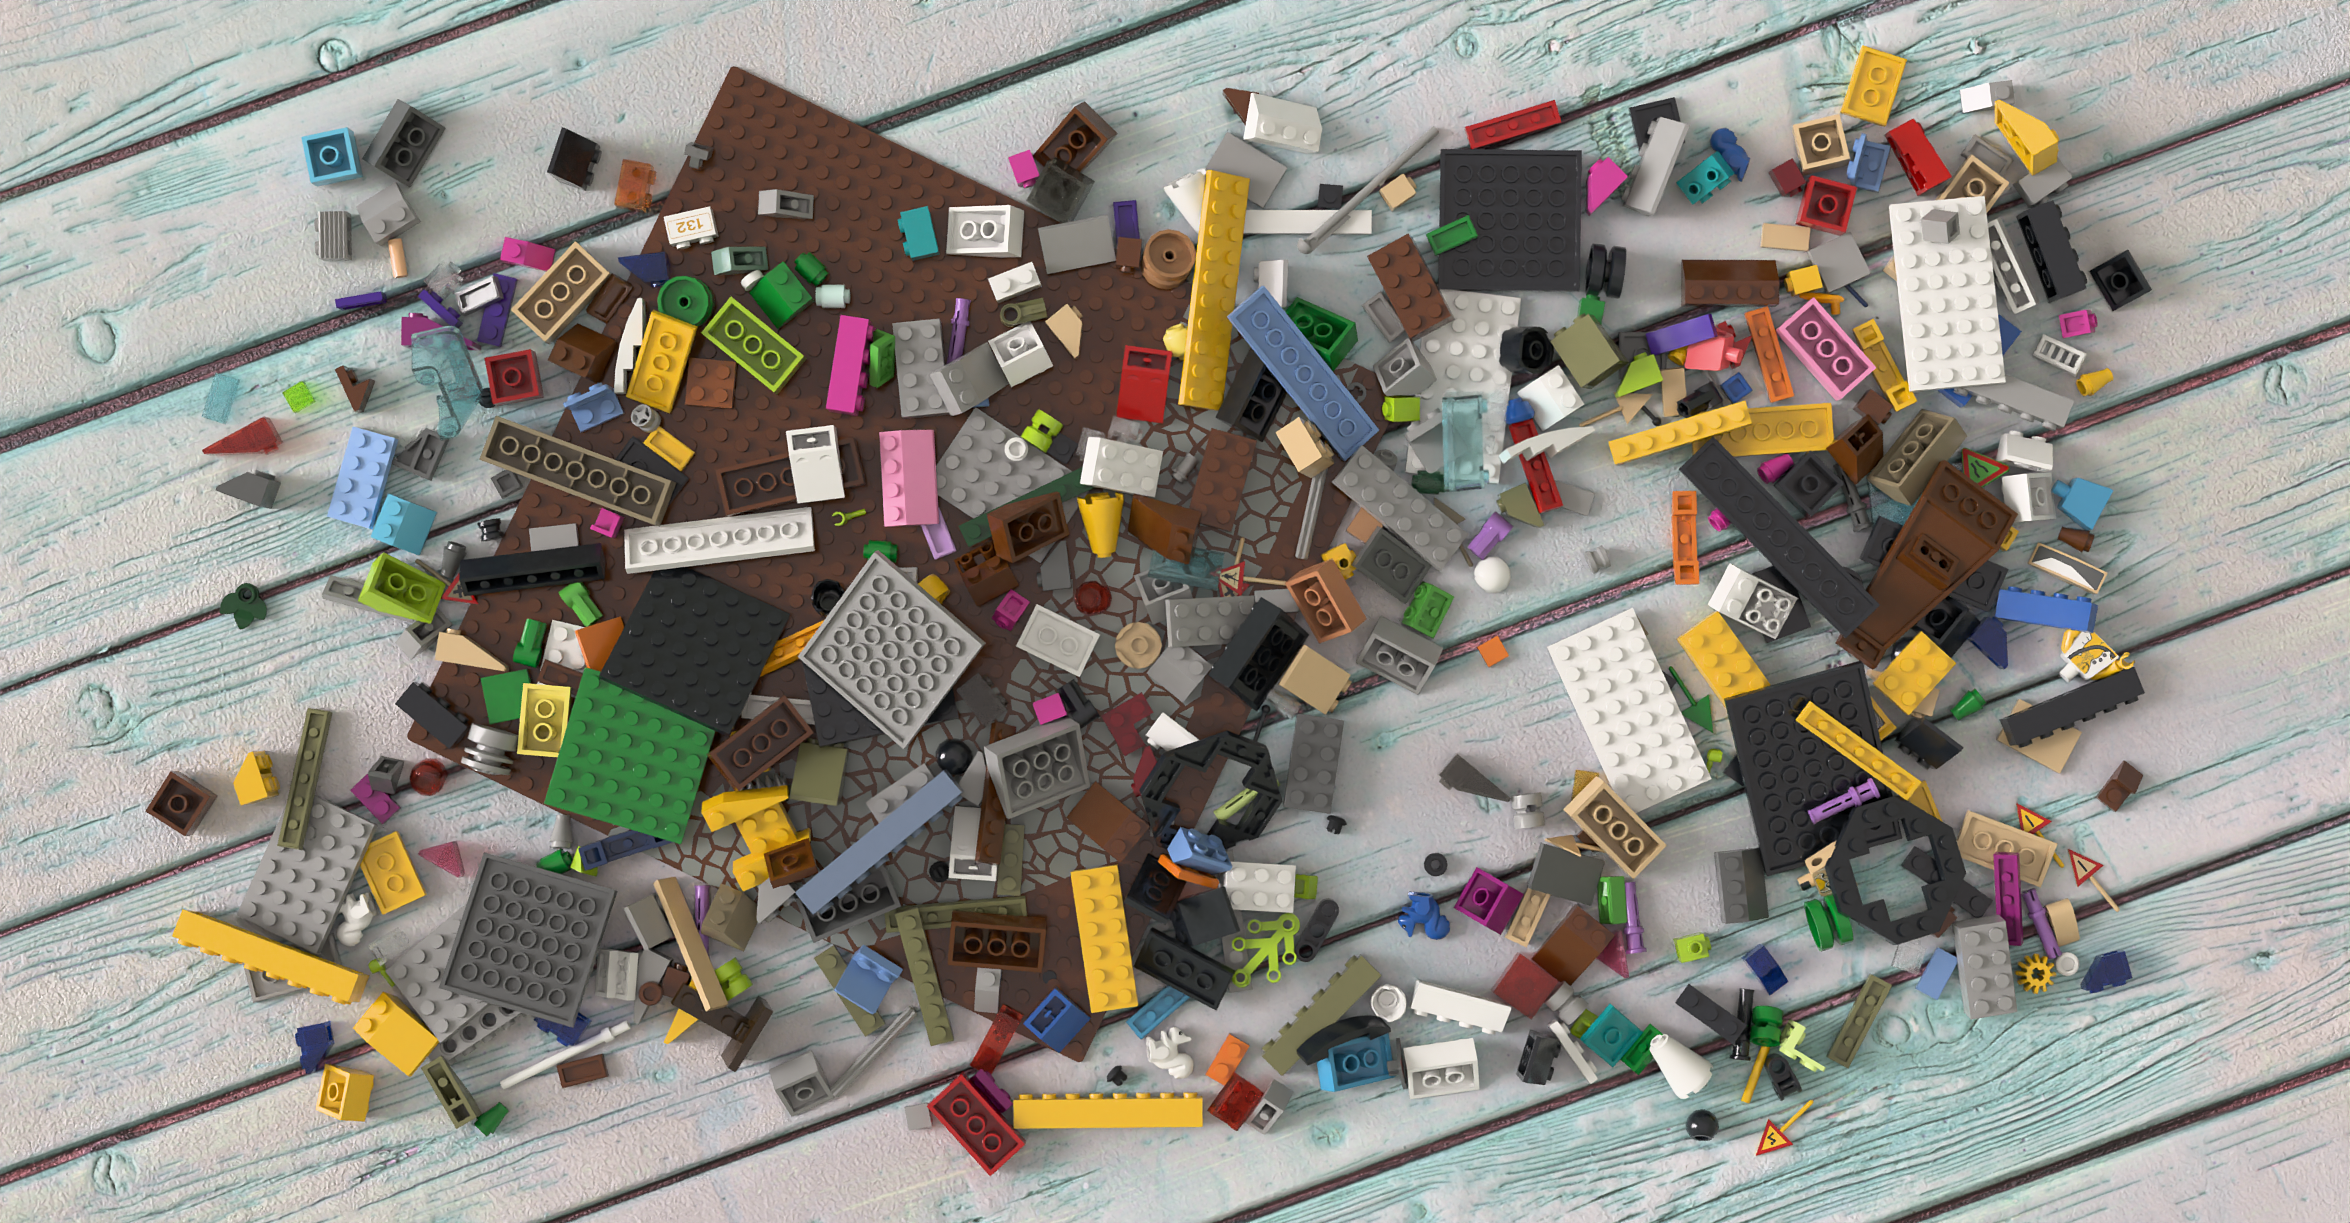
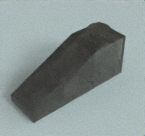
[1438,753,1511,802]

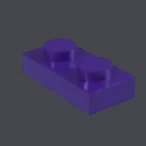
[418,289,463,330]

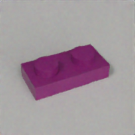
[350,774,401,824]
[970,1069,1013,1113]

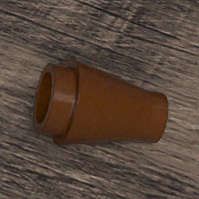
[2057,526,2095,552]

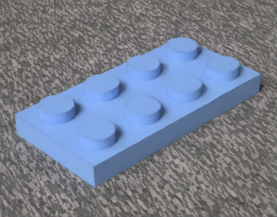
[327,427,399,529]

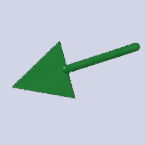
[1669,666,1713,733]

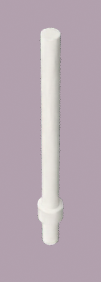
[500,1020,631,1090]

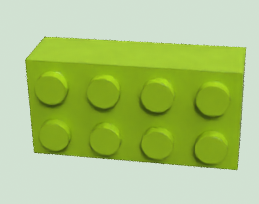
[701,297,807,395]

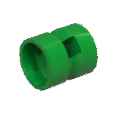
[1749,1006,1784,1047]

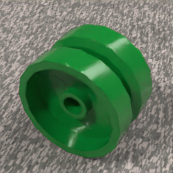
[657,276,715,327]
[1804,894,1854,952]

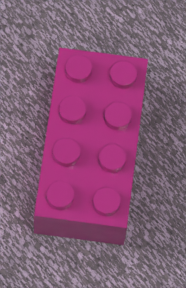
[826,315,876,416]

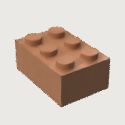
[1285,558,1367,644]

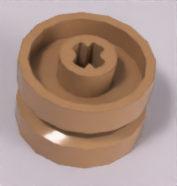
[1140,229,1196,290]

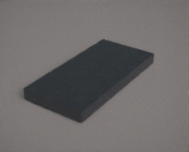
[1133,927,1236,1011]

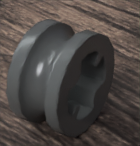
[1346,382,1366,404]

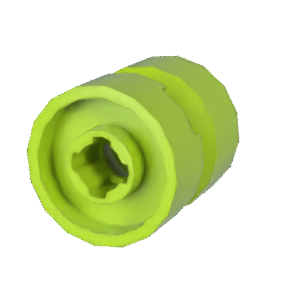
[1020,409,1064,453]
[714,957,753,1001]

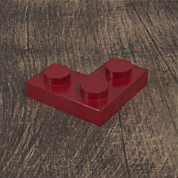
[1101,692,1154,756]

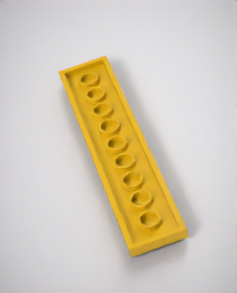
[1178,170,1250,411]

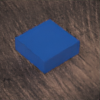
[1719,372,1753,404]

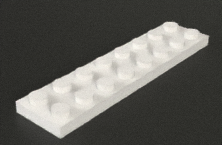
[624,507,815,574]

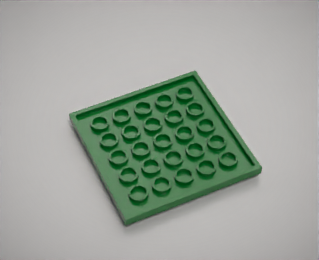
[544,667,716,844]

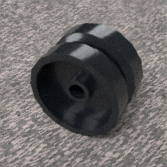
[1585,243,1626,299]

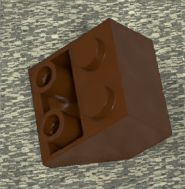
[1826,414,1884,485]
[954,540,1019,607]

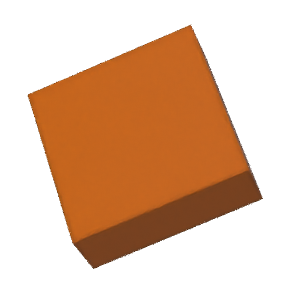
[1477,635,1509,667]

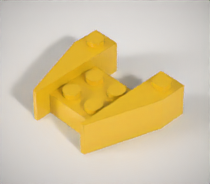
[701,785,811,891]

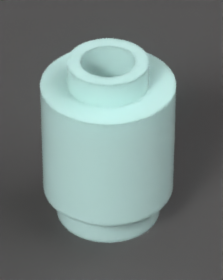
[816,285,850,308]

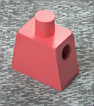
[1684,327,1743,371]

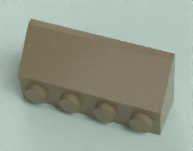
[1866,409,1967,506]

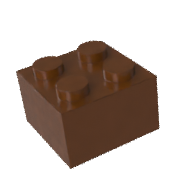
[145,771,218,836]

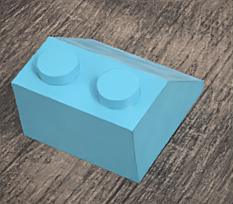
[371,494,437,556]

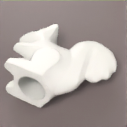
[336,892,377,947]
[1146,1027,1194,1079]

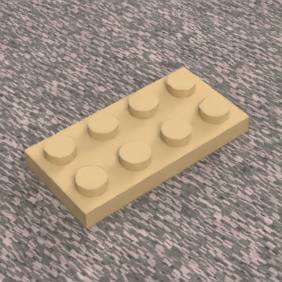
[1956,810,2058,887]

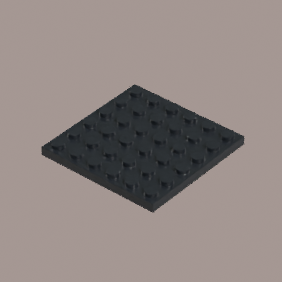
[1438,149,1582,292]
[599,567,790,737]

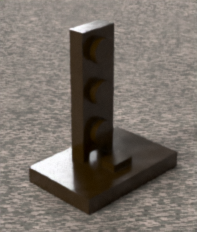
[671,982,773,1072]

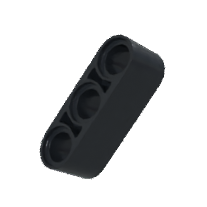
[1295,898,1339,962]

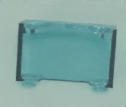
[411,326,483,441]

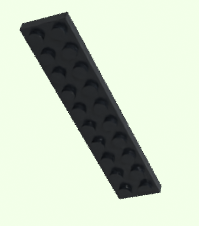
[1679,437,1880,638]

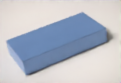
[1915,947,1957,1000]

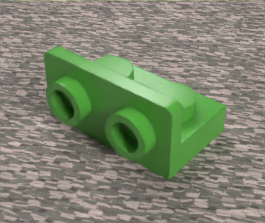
[869,329,895,388]
[1402,581,1454,639]

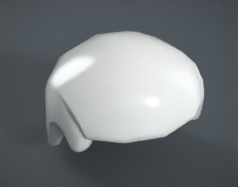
[1474,557,1511,593]
[1371,984,1407,1022]

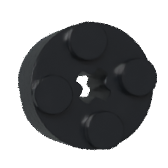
[1499,327,1554,374]

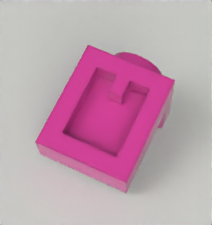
[2059,309,2098,338]
[992,589,1030,631]

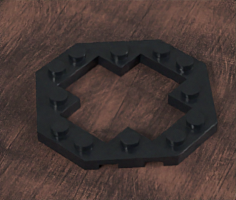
[1139,730,1283,849]
[1824,795,1966,945]

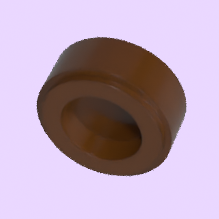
[639,981,663,1006]

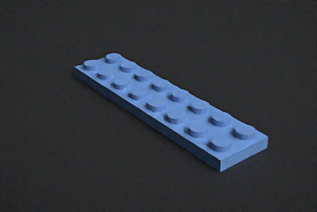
[1227,286,1379,461]

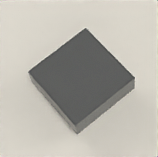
[491,470,524,499]

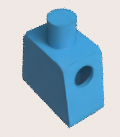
[2051,478,2114,530]

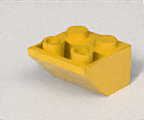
[233,751,280,805]

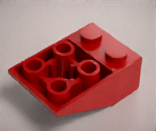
[1116,345,1172,424]

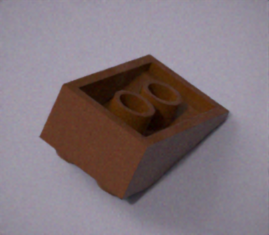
[1033,101,1118,188]
[987,492,1069,563]
[1127,494,1202,565]
[1066,781,1150,863]
[1531,904,1615,986]

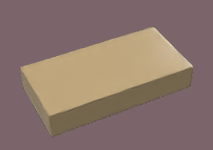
[1760,223,1810,252]
[1659,367,1687,417]

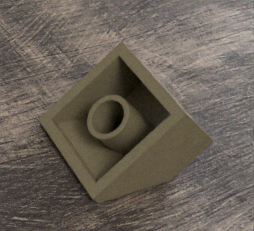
[701,883,758,952]

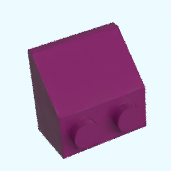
[1454,867,1524,935]

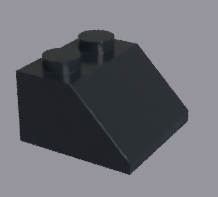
[1911,596,1981,658]

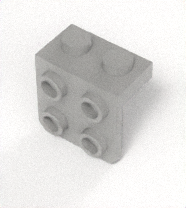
[1404,408,1467,473]

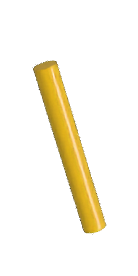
[1741,1046,1770,1104]

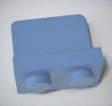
[1846,133,1891,193]

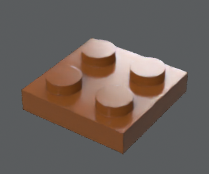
[685,358,737,409]

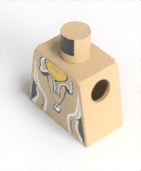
[1797,841,1858,897]

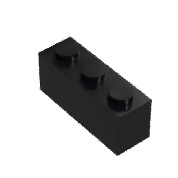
[395,682,471,749]
[1675,984,1749,1046]

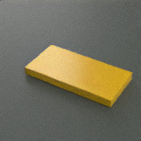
[626,310,698,413]

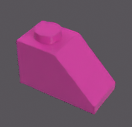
[500,237,556,272]

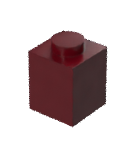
[1769,158,1806,197]

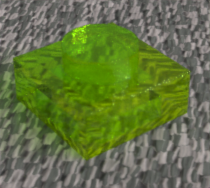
[282,381,316,413]

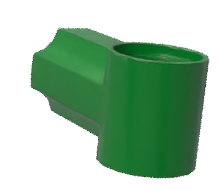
[513,618,547,668]

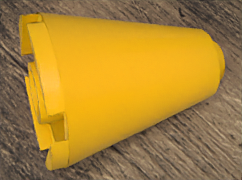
[1077,492,1124,558]

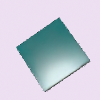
[1580,1004,1643,1068]

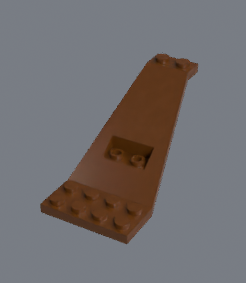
[1835,460,2018,670]

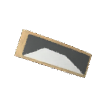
[2027,542,2107,594]

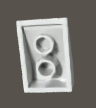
[946,205,1024,258]

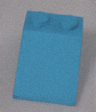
[1317,1033,1395,1092]

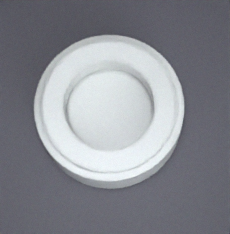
[741,270,764,291]
[2054,952,2079,976]

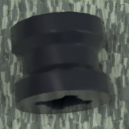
[477,518,505,542]

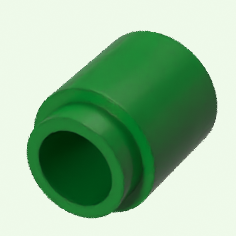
[794,252,829,287]
[863,540,898,563]
[536,849,573,874]

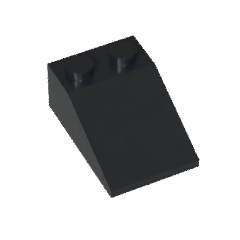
[547,127,602,191]
[1894,718,1964,770]
[1169,886,1240,947]
[1516,1030,1561,1085]

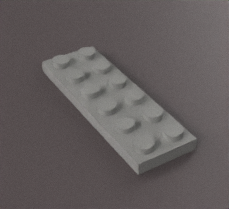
[1332,445,1469,571]

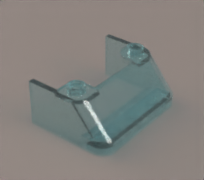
[1442,391,1489,492]

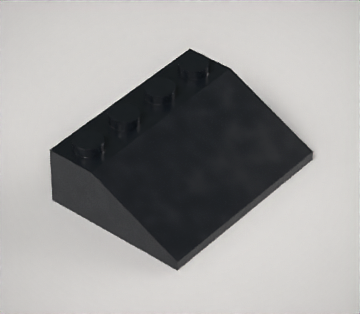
[1208,597,1310,712]

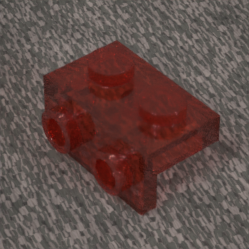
[1207,1072,1264,1131]

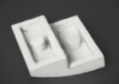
[595,948,638,1000]

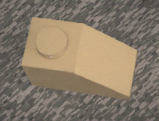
[1045,304,1083,360]

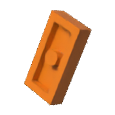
[1205,1033,1250,1086]

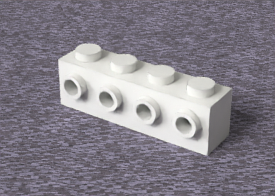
[1988,218,2040,314]

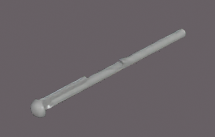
[1297,126,1439,254]

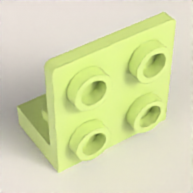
[1779,1019,1826,1073]

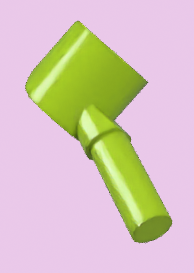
[832,509,866,526]
[1706,749,1722,773]
[368,958,396,987]

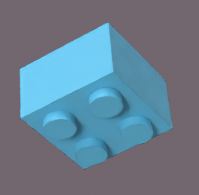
[301,127,363,187]

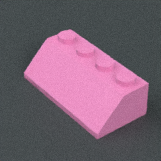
[879,430,939,527]

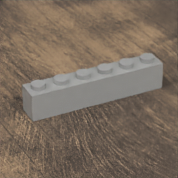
[1954,374,2074,431]

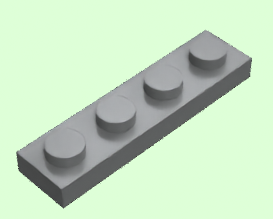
[322,575,414,623]

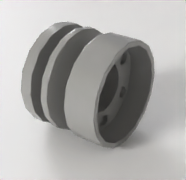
[461,723,519,775]

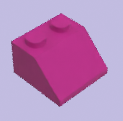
[1586,157,1628,216]

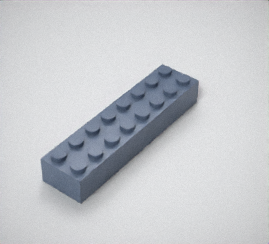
[795,769,964,914]

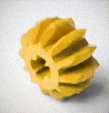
[2015,953,2057,994]

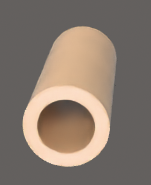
[388,238,408,278]

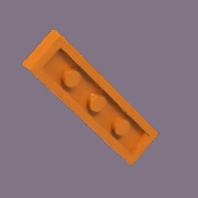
[1744,306,1794,403]

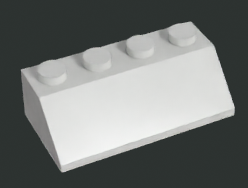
[1409,979,1511,1035]

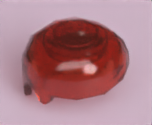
[1074,581,1112,616]
[409,758,448,796]

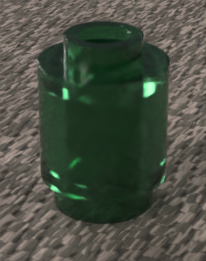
[1412,470,1446,495]

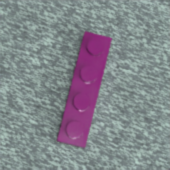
[1993,852,2023,946]

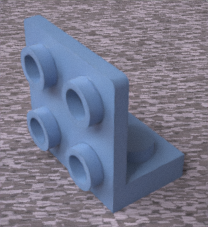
[563,383,625,432]
[834,944,903,1015]

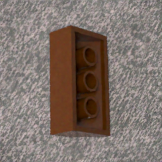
[1681,260,1779,307]

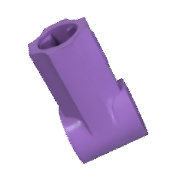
[1467,511,1513,560]

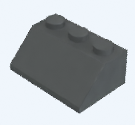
[362,99,446,188]
[1714,847,1769,924]

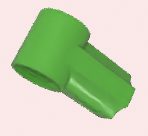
[558,582,603,627]

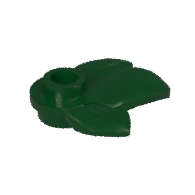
[220,583,267,630]

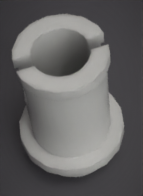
[1171,452,1199,484]

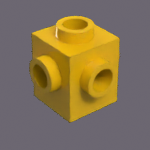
[1320,543,1357,580]

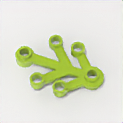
[1232,913,1300,988]

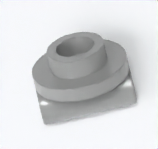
[1374,449,1397,471]

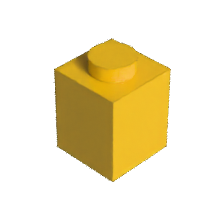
[1784,265,1823,297]

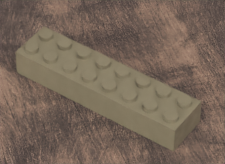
[479,416,676,527]

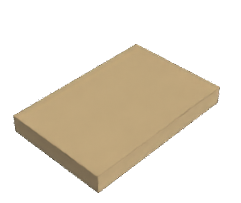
[1996,699,2082,774]

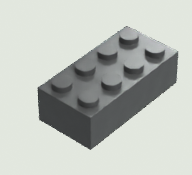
[1283,714,1344,814]

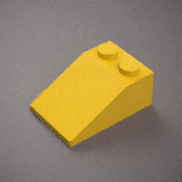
[1994,100,2060,176]
[353,992,439,1077]

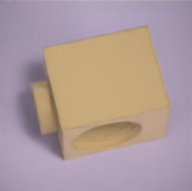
[1379,174,1417,211]

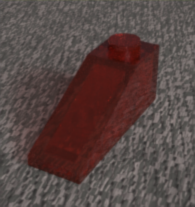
[202,416,283,456]
[970,1005,1023,1075]

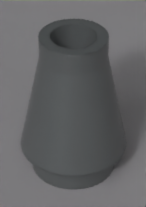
[440,541,467,578]

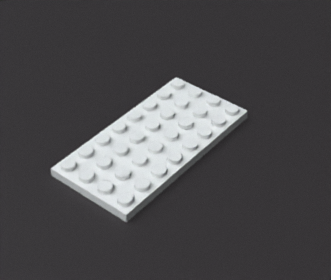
[1889,196,2006,392]
[1405,290,1521,484]
[1547,608,1712,813]

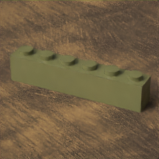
[1262,954,1382,1076]

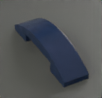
[578,830,672,871]

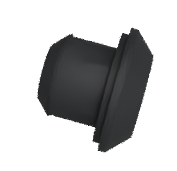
[478,387,495,408]
[1327,815,1347,835]
[929,862,949,882]
[1107,1066,1127,1086]

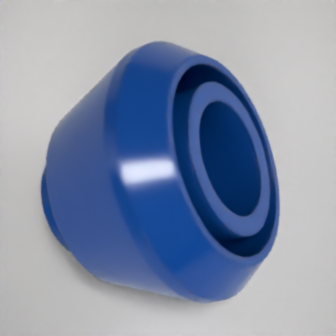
[1504,397,1535,425]

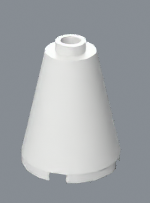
[1163,168,1207,234]
[1650,1034,1713,1099]

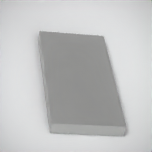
[242,933,342,1003]

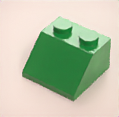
[749,261,815,330]

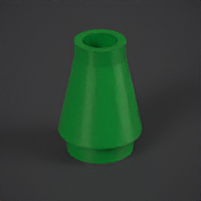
[1950,689,1986,721]
[474,1102,509,1137]

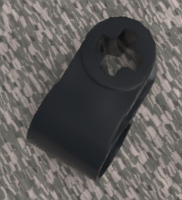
[1764,1053,1802,1101]

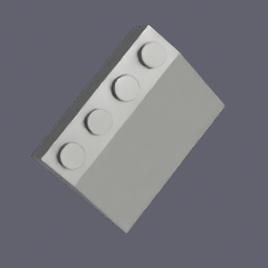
[984,716,1090,819]

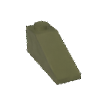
[421,1056,482,1129]

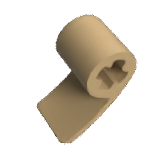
[2044,898,2080,947]

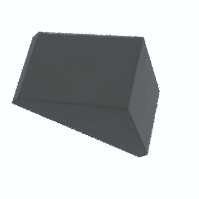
[368,756,404,794]

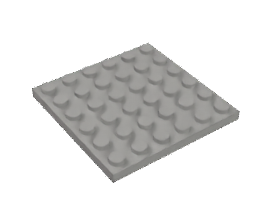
[798,550,986,749]

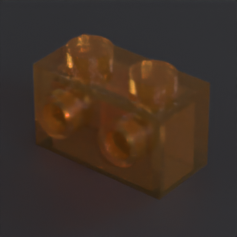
[614,159,656,213]

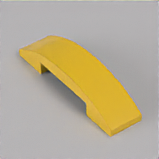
[1852,318,1917,412]

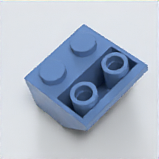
[1167,827,1233,875]

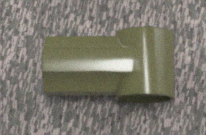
[1000,298,1047,327]

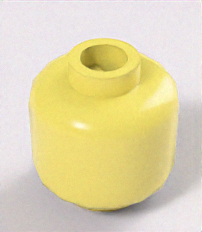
[1163,324,1188,360]

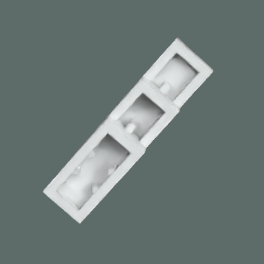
[614,298,646,394]
[1499,426,1595,464]

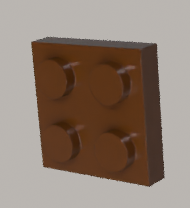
[764,838,819,889]

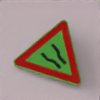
[1961,448,2010,488]

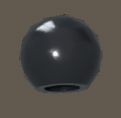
[1686,1109,1719,1141]

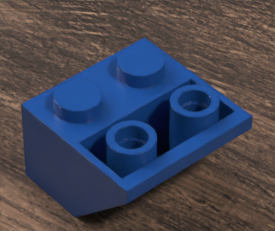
[1023,987,1091,1053]

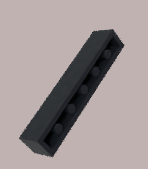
[459,543,606,596]
[1999,667,2145,748]

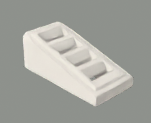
[2033,334,2087,377]

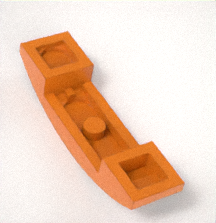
[1671,491,1699,585]

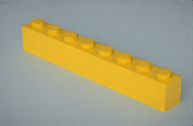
[1013,1092,1203,1129]

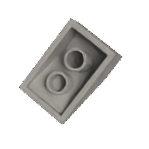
[929,342,1009,416]

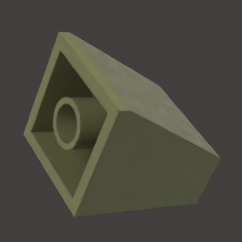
[1550,313,1629,389]
[789,738,849,806]

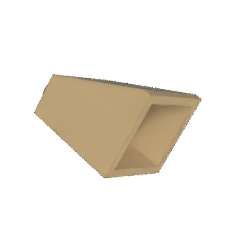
[1278,644,1352,715]

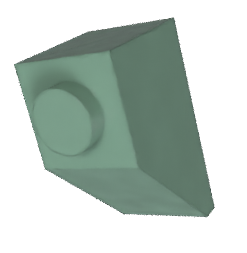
[711,247,768,275]

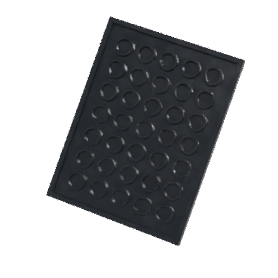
[1724,660,1902,876]

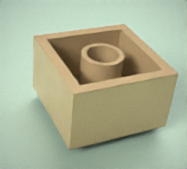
[1792,114,1850,176]
[1275,417,1335,478]

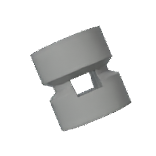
[1511,792,1545,829]
[1544,981,1588,1025]

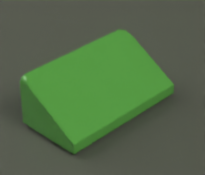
[1597,876,1627,924]

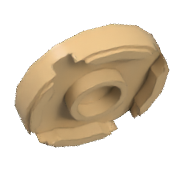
[1115,622,1162,669]

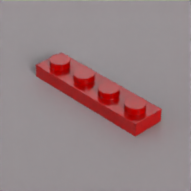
[1465,100,1561,149]
[1509,419,1563,514]

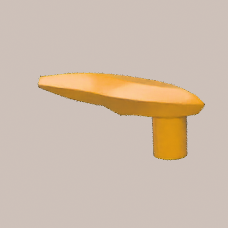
[1799,292,1844,315]

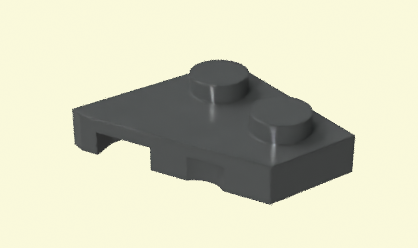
[392,428,450,481]

